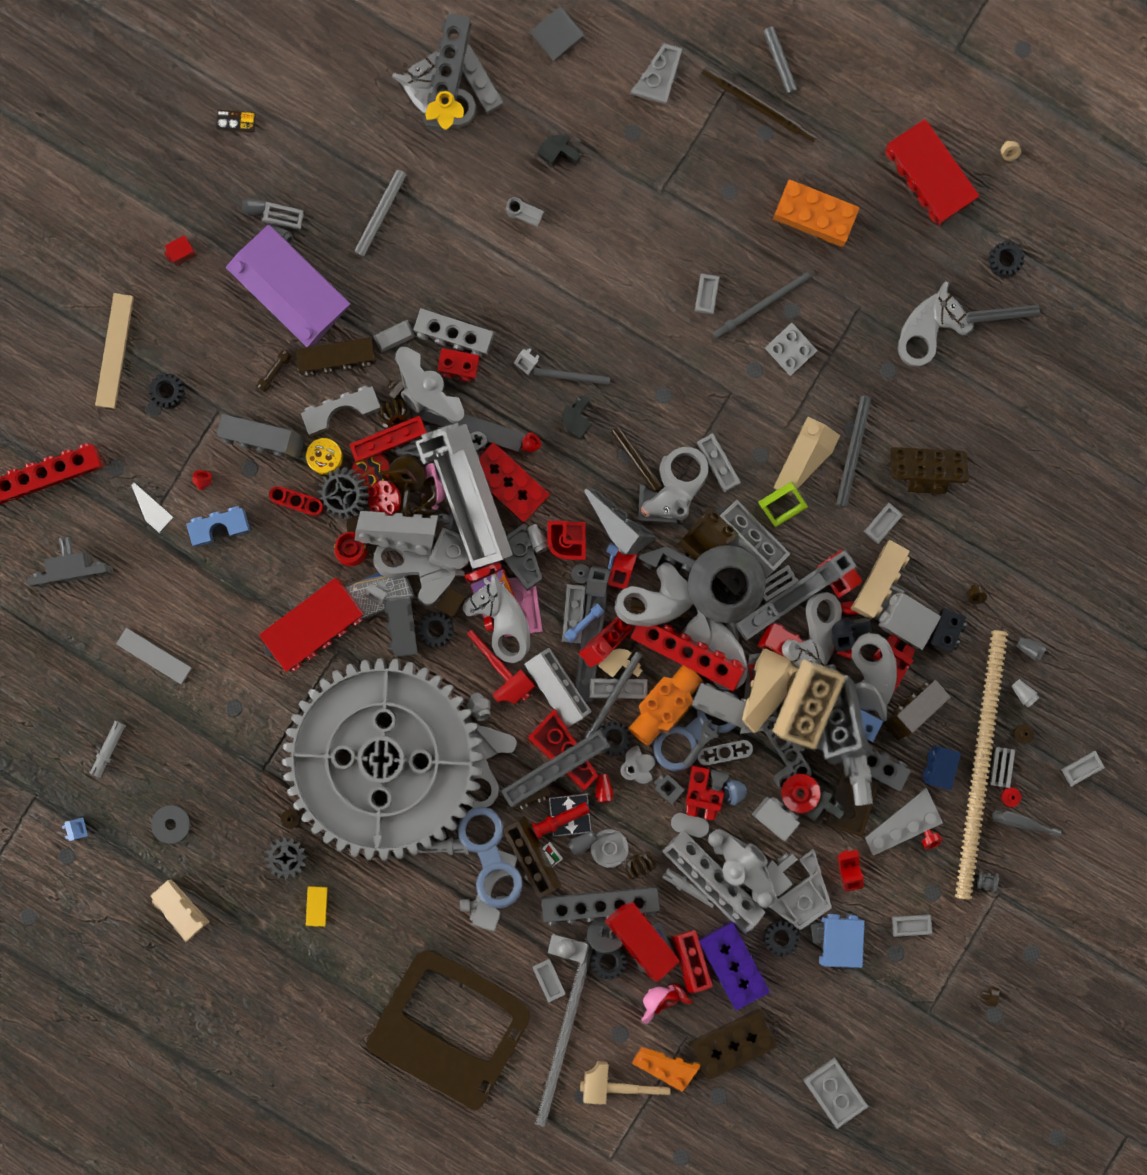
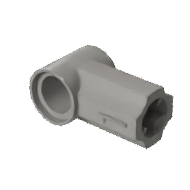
[506,197,544,227]

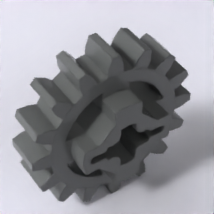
[265,837,308,879]

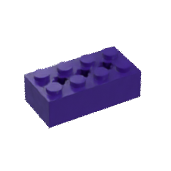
[698,921,770,1010]

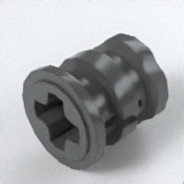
[976,872,999,893]

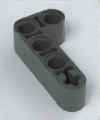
[761,714,811,790]

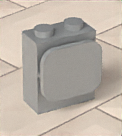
[878,592,941,650]

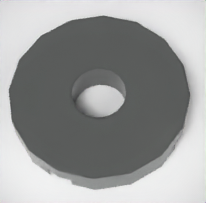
[151,805,190,844]

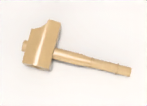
[580,1061,670,1104]

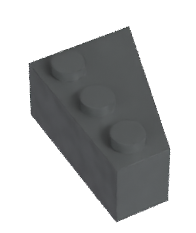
[384,595,418,657]

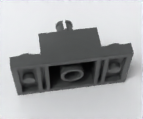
[28,537,114,588]

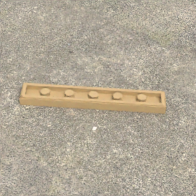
[95,293,134,409]

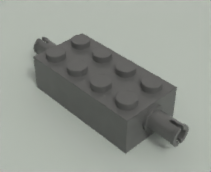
[821,665,870,777]

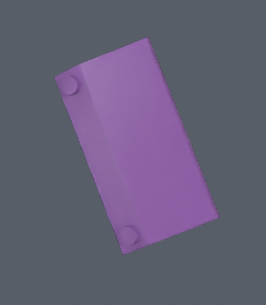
[226,225,350,347]

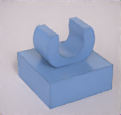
[62,818,88,841]

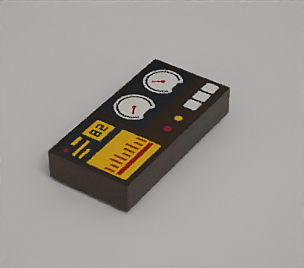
[216,110,256,133]

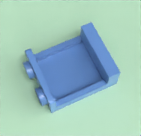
[819,914,864,968]

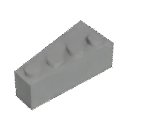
[355,511,438,556]

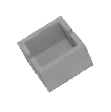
[752,796,800,841]

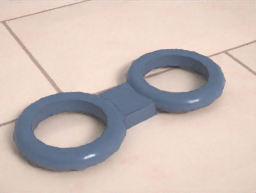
[653,688,739,771]
[458,807,523,908]

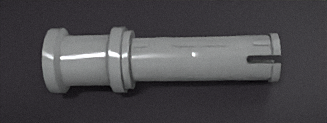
[419,837,470,855]

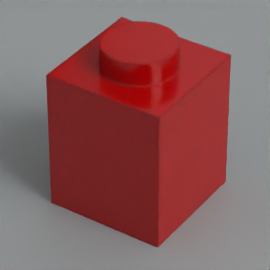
[164,235,197,266]

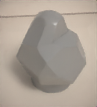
[466,693,491,721]

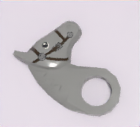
[392,51,476,128]
[898,281,974,367]
[782,592,842,667]

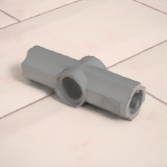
[849,755,872,805]

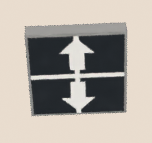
[549,794,591,837]

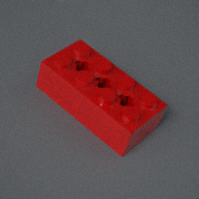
[479,442,550,524]

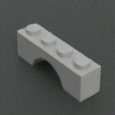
[301,385,381,437]
[470,850,518,933]

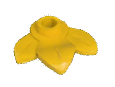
[425,91,464,130]

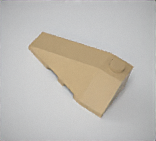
[773,417,840,496]

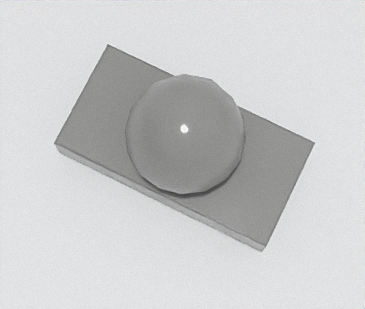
[548,934,590,963]

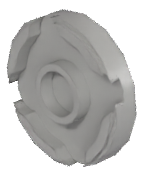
[591,829,629,868]

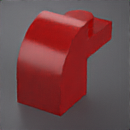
[837,850,864,892]

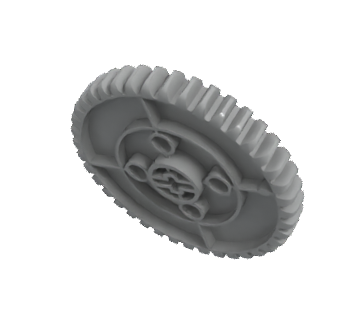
[282,658,484,861]

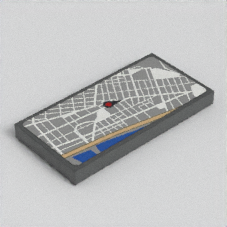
[345,563,416,620]

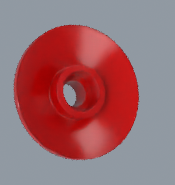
[781,774,820,813]

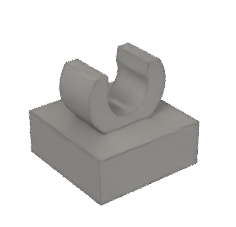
[514,349,539,375]
[365,580,387,606]

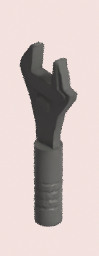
[683,720,719,767]

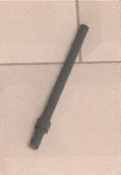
[712,272,811,339]
[583,651,643,740]

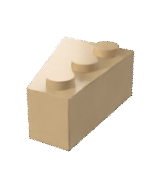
[150,879,210,942]

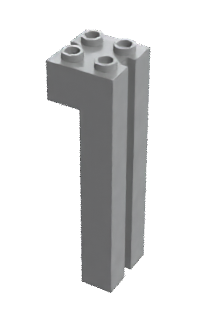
[415,423,513,569]

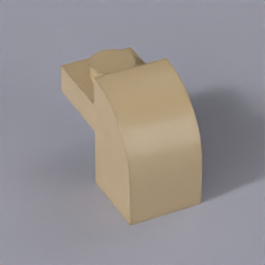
[598,649,642,677]

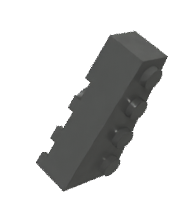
[216,414,305,459]

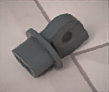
[437,513,460,534]

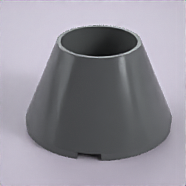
[688,545,765,623]

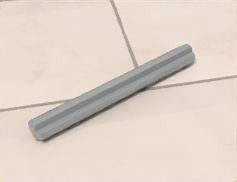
[355,170,406,256]

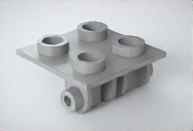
[765,323,818,376]

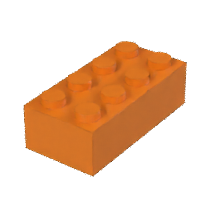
[773,179,860,247]

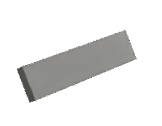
[116,628,192,684]

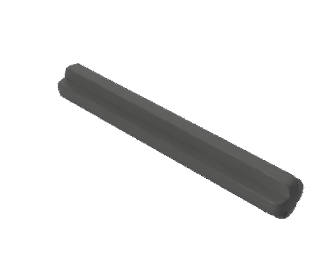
[966,305,1040,323]

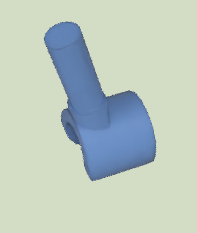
[606,543,618,571]

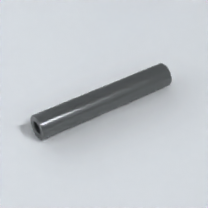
[763,27,798,94]

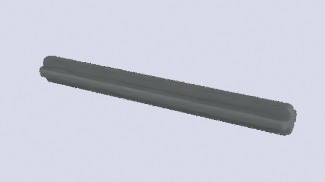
[836,396,871,507]

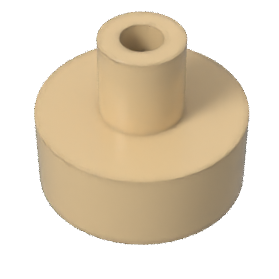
[1001,141,1021,161]

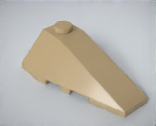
[742,649,799,733]

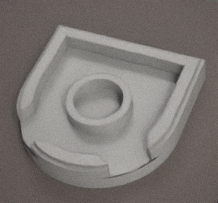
[428,527,470,571]

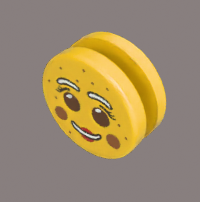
[306,438,343,475]

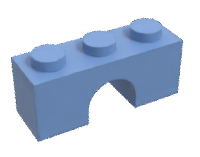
[186,506,251,547]

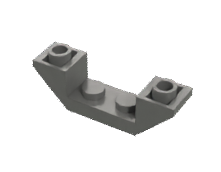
[638,547,695,572]

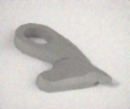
[852,633,897,721]

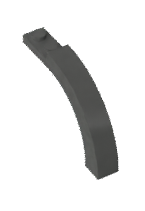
[735,550,856,641]

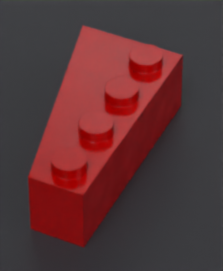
[527,709,598,791]

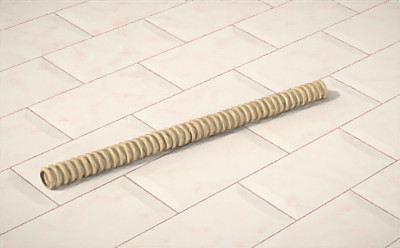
[955,630,1008,900]

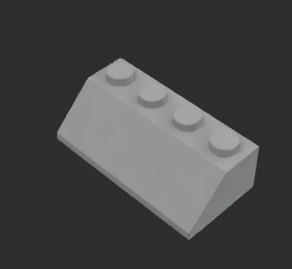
[720,500,790,579]

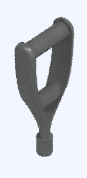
[992,811,1061,837]

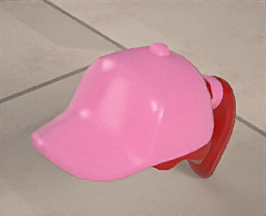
[641,984,693,1023]

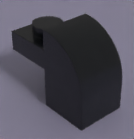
[832,617,872,652]

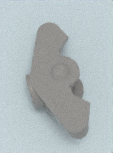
[395,347,464,423]
[708,829,777,908]

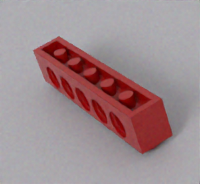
[0,443,104,505]
[631,624,746,691]

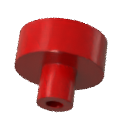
[521,432,541,453]
[192,470,212,490]
[1001,787,1021,807]
[922,830,943,850]

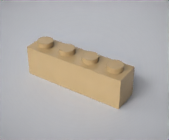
[851,540,910,620]

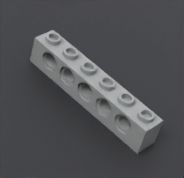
[662,830,766,934]

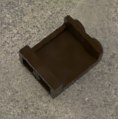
[678,508,739,560]

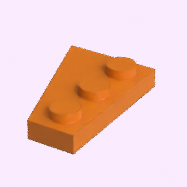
[632,1047,700,1092]

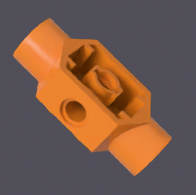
[628,665,704,746]

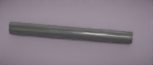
[534,368,610,385]

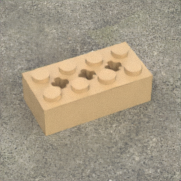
[773,659,845,749]

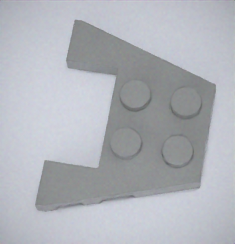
[751,849,832,930]

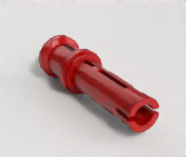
[532,802,590,839]

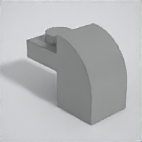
[766,852,798,896]

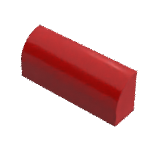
[605,902,680,982]

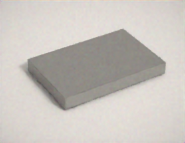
[803,1057,868,1129]

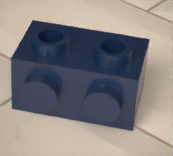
[923,745,961,790]

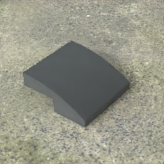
[530,6,585,61]

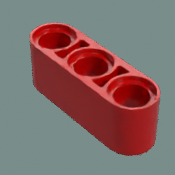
[269,486,325,517]

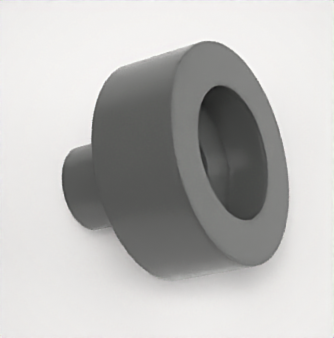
[571,564,590,584]

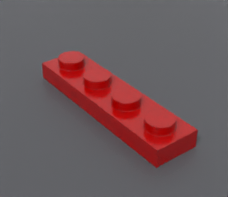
[349,416,427,463]

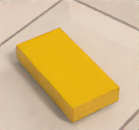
[306,886,328,926]

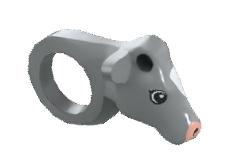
[641,447,708,520]

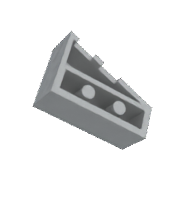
[692,683,747,730]

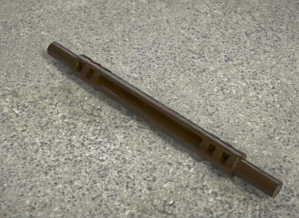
[701,67,817,143]

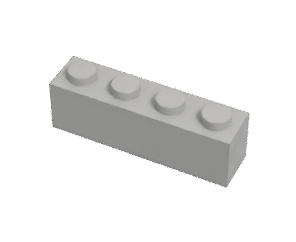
[525,648,591,728]

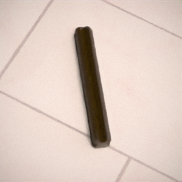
[611,426,661,492]

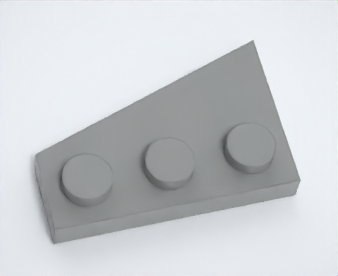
[630,44,682,104]

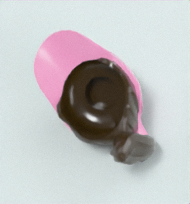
[412,463,447,515]

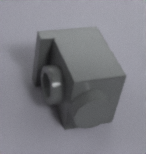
[654,774,684,804]

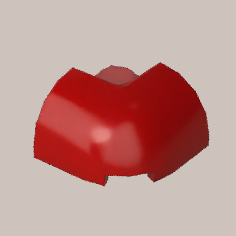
[547,521,586,560]

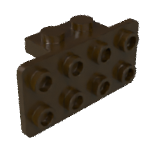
[890,447,969,494]

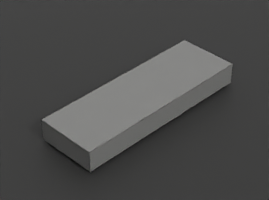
[696,433,741,492]
[562,584,586,643]
[589,679,648,699]

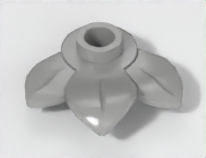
[620,746,656,784]

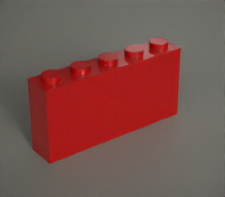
[885,119,979,225]
[259,577,366,672]

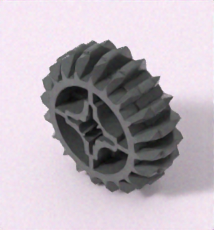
[317,468,369,519]

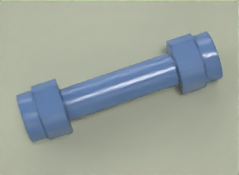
[564,604,605,643]

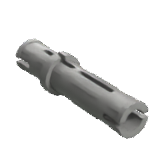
[89,721,126,778]
[662,868,714,908]

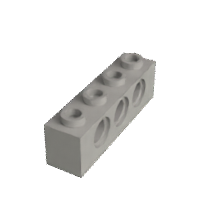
[413,308,494,358]

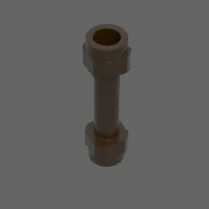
[256,350,292,393]

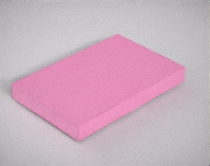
[504,577,543,637]

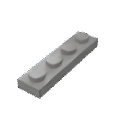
[451,43,503,114]

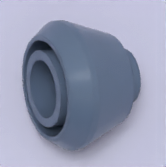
[722,779,747,806]

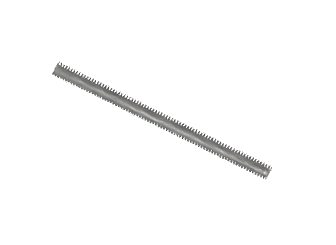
[535,936,593,1127]

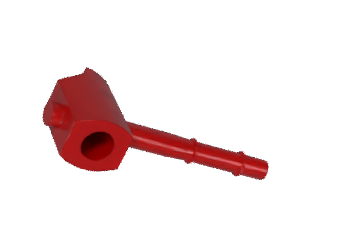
[467,629,536,705]

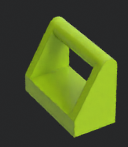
[758,481,808,528]

